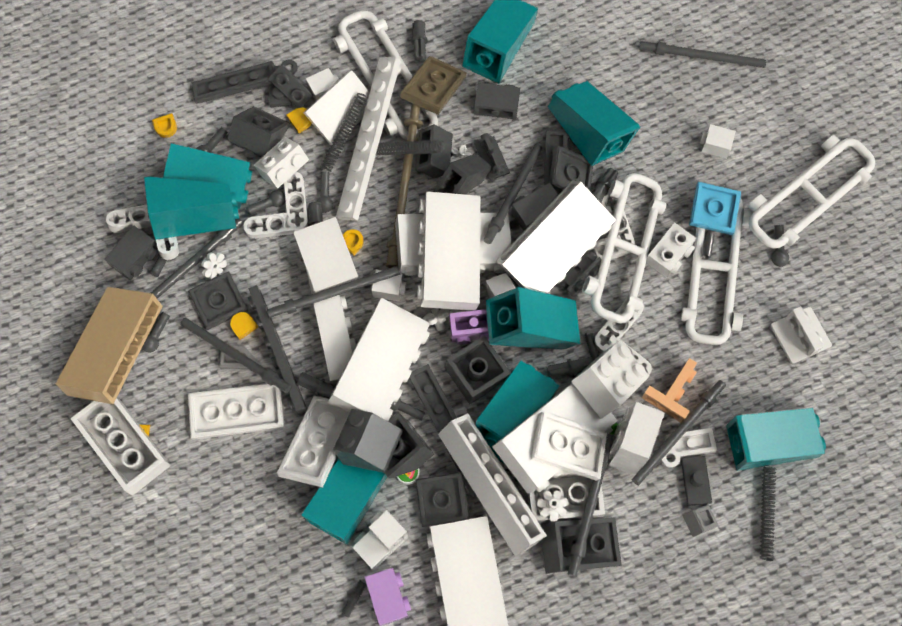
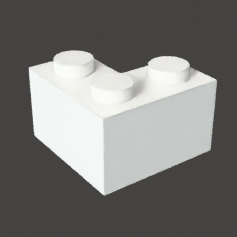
[352,510,409,571]

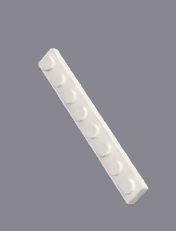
[336,57,401,221]

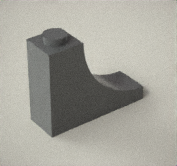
[420,153,492,214]

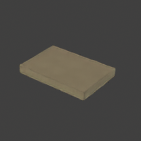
[400,56,467,115]

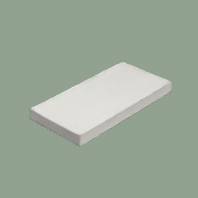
[188,384,285,440]
[277,396,350,488]

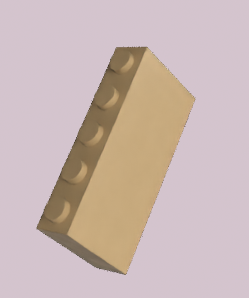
[56,287,163,404]

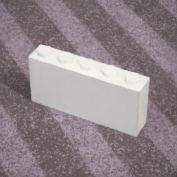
[496,180,616,294]
[417,192,481,311]
[395,213,512,276]
[328,298,430,421]
[492,383,618,493]
[427,516,508,626]

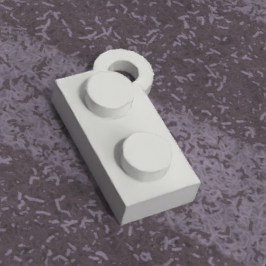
[661,428,717,468]

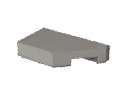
[219,345,263,369]

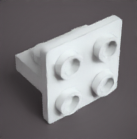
[770,306,832,364]

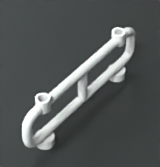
[333,10,438,141]
[748,135,875,248]
[582,173,666,324]
[681,197,753,345]

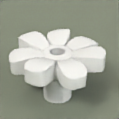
[201,252,227,280]
[422,308,451,331]
[537,490,569,522]

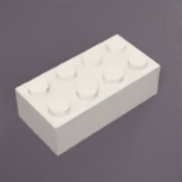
[70,396,171,496]
[608,402,665,476]

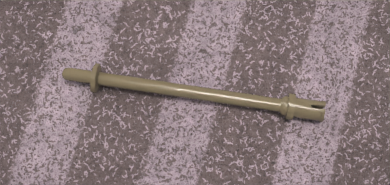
[386,104,423,268]

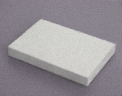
[303,70,370,145]
[293,217,359,293]
[531,411,607,481]

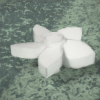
[450,144,472,163]

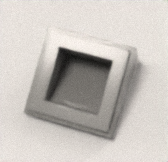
[683,504,719,537]

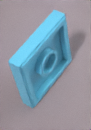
[689,182,741,235]

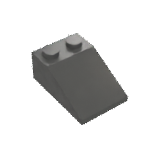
[540,517,622,574]

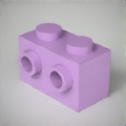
[449,309,489,345]
[365,568,411,626]

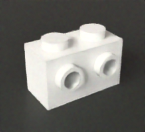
[254,137,309,189]
[646,222,696,278]

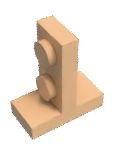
[642,358,697,423]

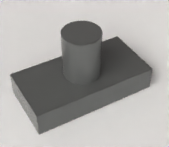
[681,456,712,506]

